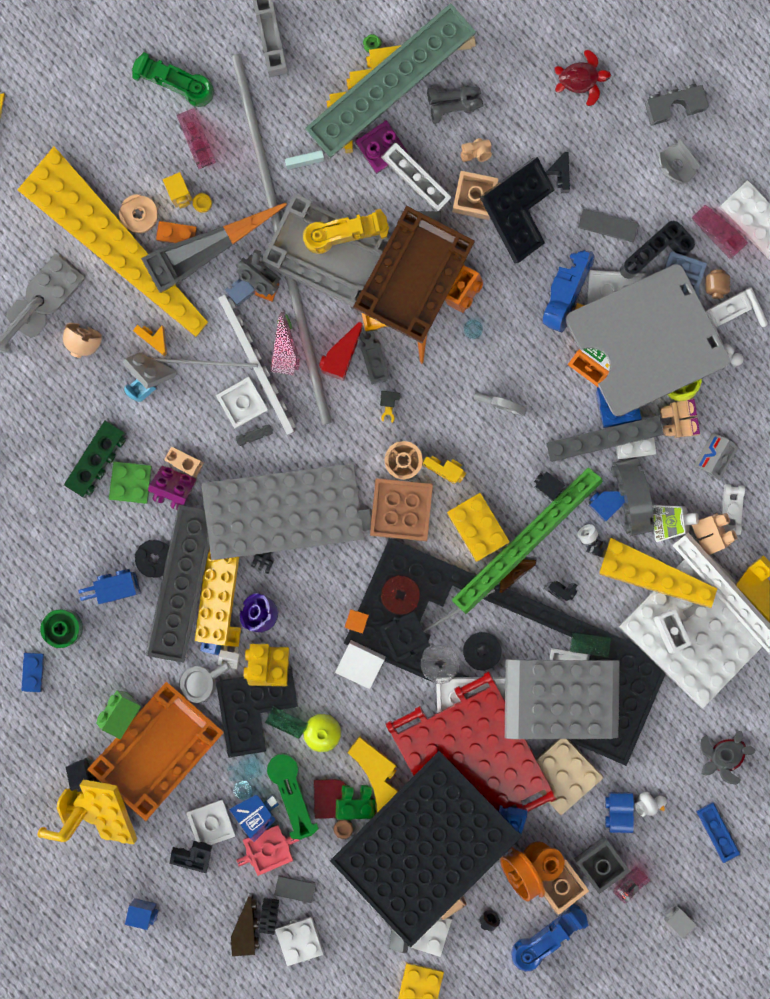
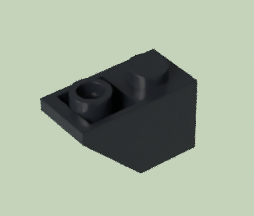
[66,758,94,792]

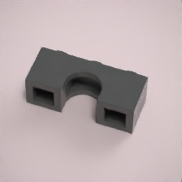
[645,84,709,126]

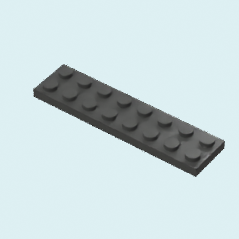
[146,504,210,663]

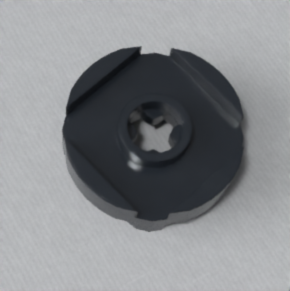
[135,540,169,578]
[463,632,502,671]

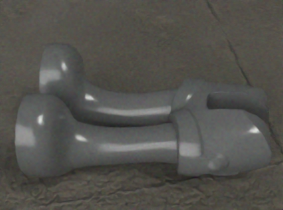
[427,85,483,124]

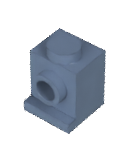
[225,279,255,306]

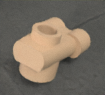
[461,138,492,162]

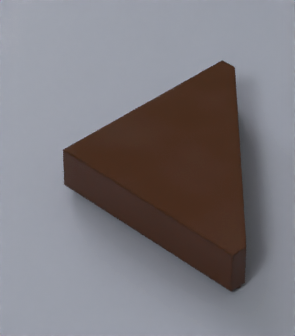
[499,559,536,593]

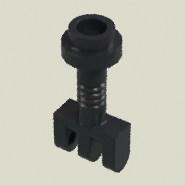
[251,552,274,574]

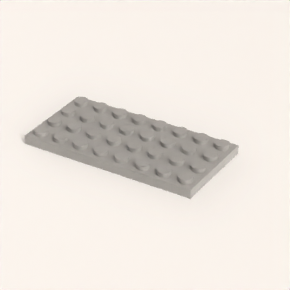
[201,464,364,560]

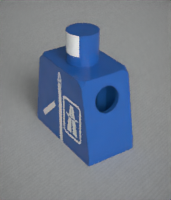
[229,795,279,842]

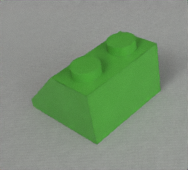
[96,690,141,739]

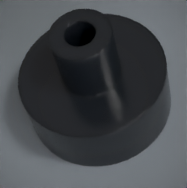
[586,539,606,558]
[479,910,500,931]

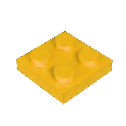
[398,962,444,999]

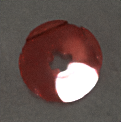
[381,576,420,614]

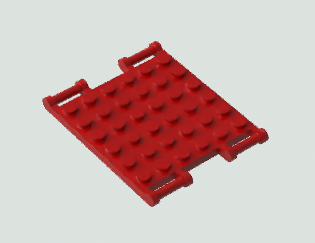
[386,671,557,814]

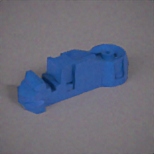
[543,250,594,333]
[511,903,589,972]

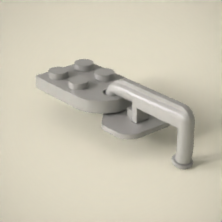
[0,254,85,353]

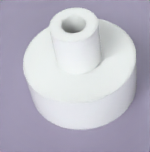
[578,524,598,544]

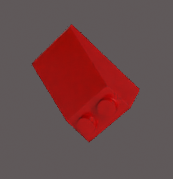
[319,322,363,381]

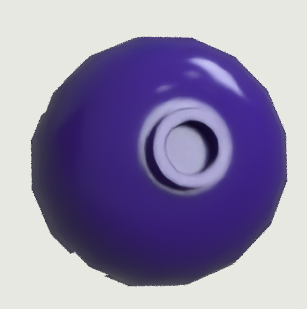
[239,593,278,633]

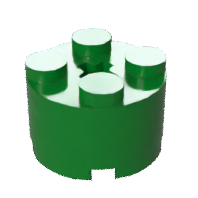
[40,609,83,648]

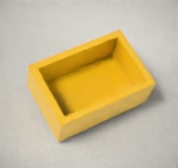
[446,493,510,562]

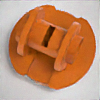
[500,841,565,902]

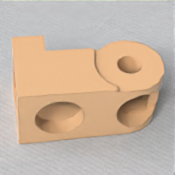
[164,447,204,478]

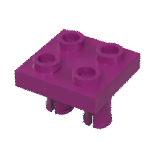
[355,120,408,174]
[148,466,197,510]

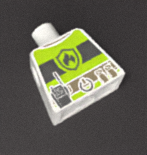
[653,505,699,542]

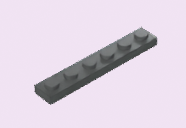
[546,416,664,462]

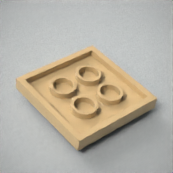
[536,739,604,815]

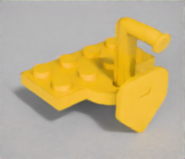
[37,780,138,845]

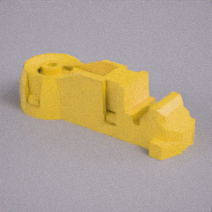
[303,209,389,254]

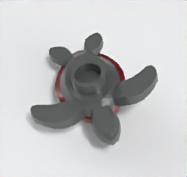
[700,731,756,785]

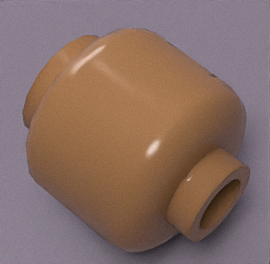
[705,270,730,299]

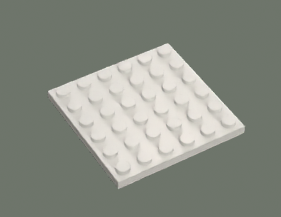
[619,555,770,708]

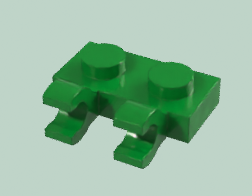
[336,785,375,820]

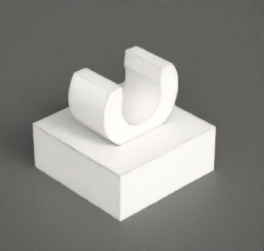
[218,646,239,669]

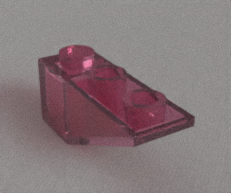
[691,205,748,259]

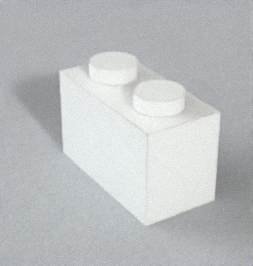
[654,609,692,654]

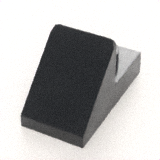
[546,152,570,193]

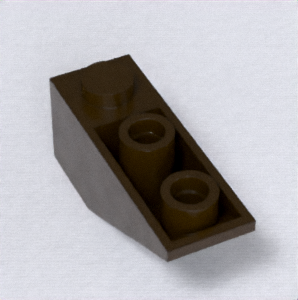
[231,893,260,957]

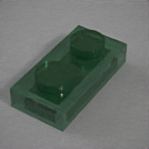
[569,632,611,657]
[265,707,308,739]

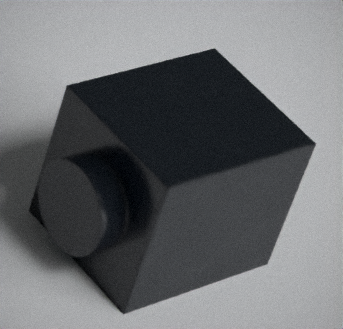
[534,471,565,501]

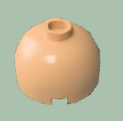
[63,323,102,358]
[384,441,423,480]

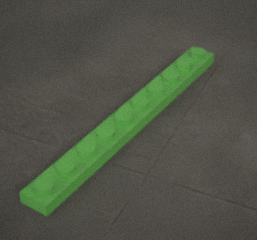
[452,467,603,614]

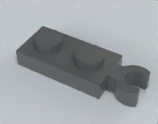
[360,330,390,385]

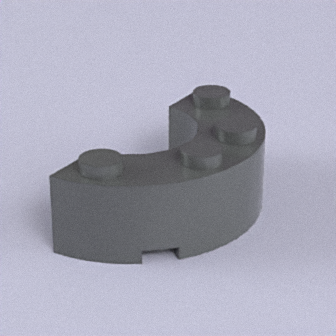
[611,457,654,537]

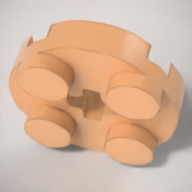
[119,194,158,234]

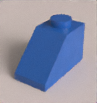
[588,491,625,522]

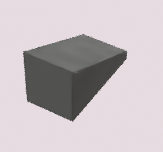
[358,509,371,531]

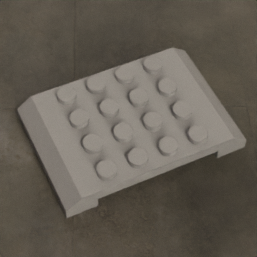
[261,193,390,307]
[505,659,619,739]

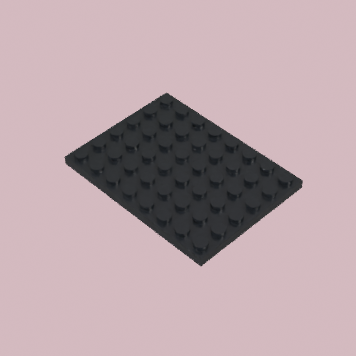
[330,751,522,948]

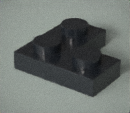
[169,841,213,873]

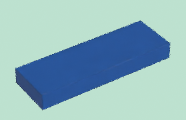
[696,802,740,863]

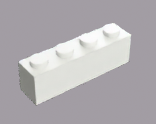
[381,143,451,211]

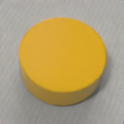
[193,193,212,213]

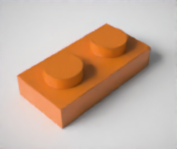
[156,221,197,243]

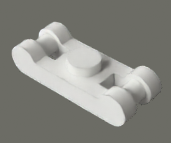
[722,484,745,535]

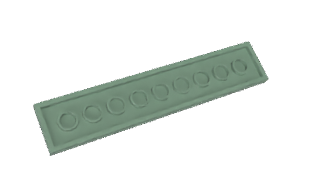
[305,3,476,159]

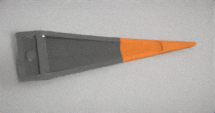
[141,203,287,293]

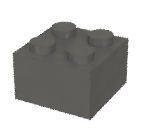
[574,836,630,894]

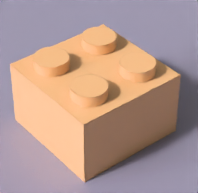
[452,171,498,220]
[542,859,589,915]

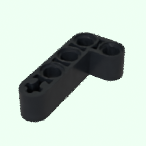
[620,221,695,279]

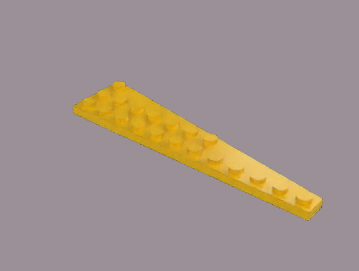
[17,146,208,337]

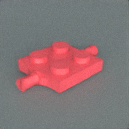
[236,824,300,876]

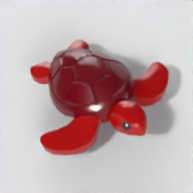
[554,50,612,106]

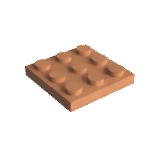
[370,478,433,541]

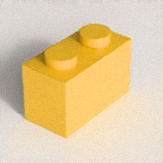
[162,172,193,209]

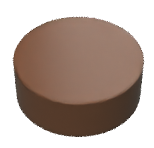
[334,820,353,839]

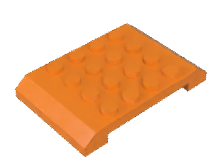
[87,681,224,821]

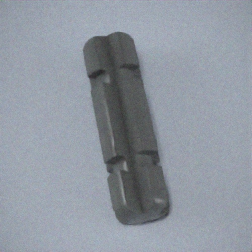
[236,424,273,446]

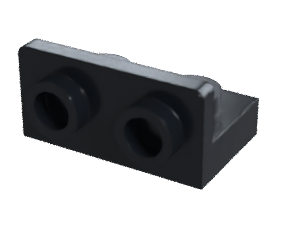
[543,581,578,602]

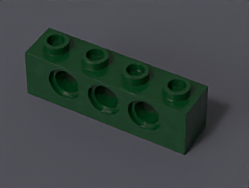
[64,420,127,498]

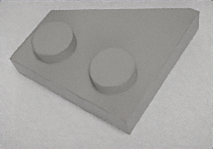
[123,353,177,389]

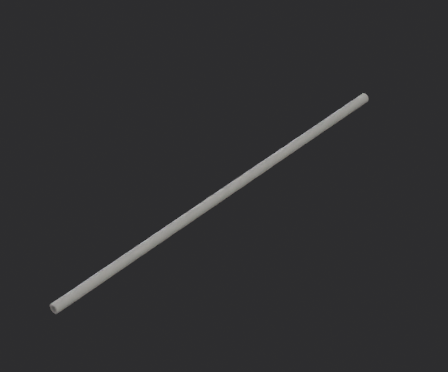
[231,54,331,425]

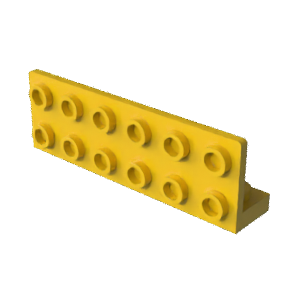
[195,547,241,647]
[736,555,770,622]

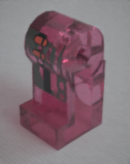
[613,865,651,903]

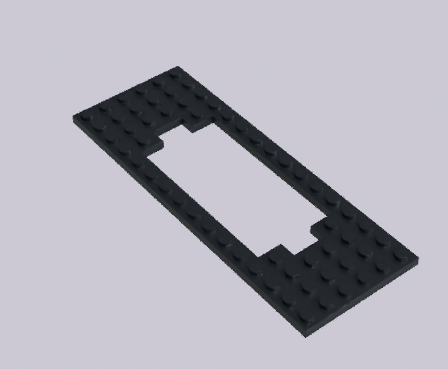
[344,538,666,766]

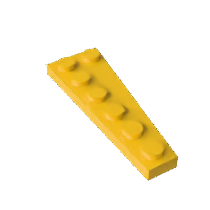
[599,538,717,608]

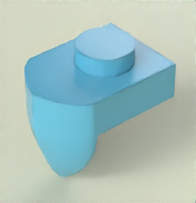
[124,379,156,402]

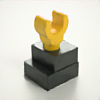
[380,391,400,423]

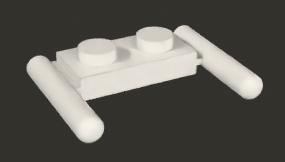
[705,287,768,347]

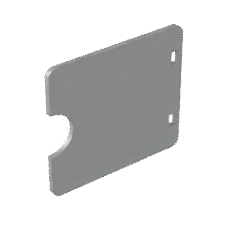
[566,264,730,416]

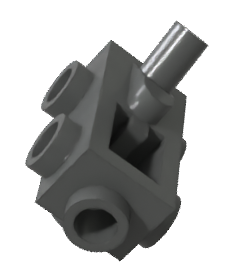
[236,250,281,297]

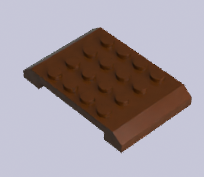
[353,205,475,344]

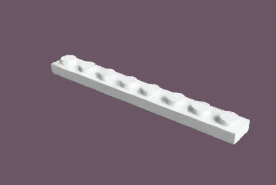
[218,295,296,436]
[673,533,770,654]

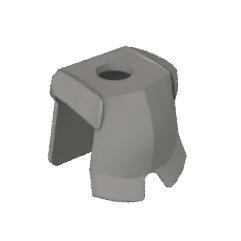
[659,138,701,184]

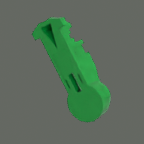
[132,52,214,107]
[267,753,319,840]

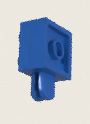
[78,569,141,604]

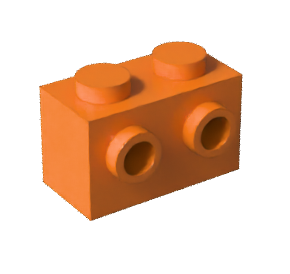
[445,265,483,313]

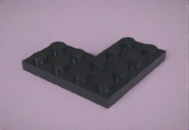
[480,157,555,264]
[216,669,298,758]

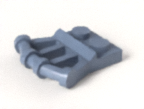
[664,251,707,300]

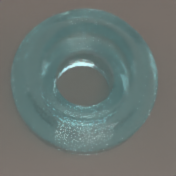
[464,320,483,339]
[233,781,253,800]

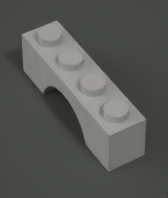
[253,0,288,77]

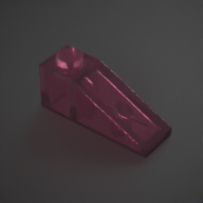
[176,108,216,170]
[270,312,300,376]

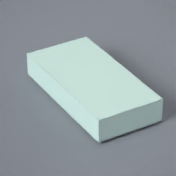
[285,150,324,170]

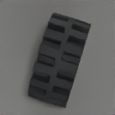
[259,898,279,935]

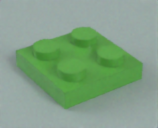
[109,462,152,504]

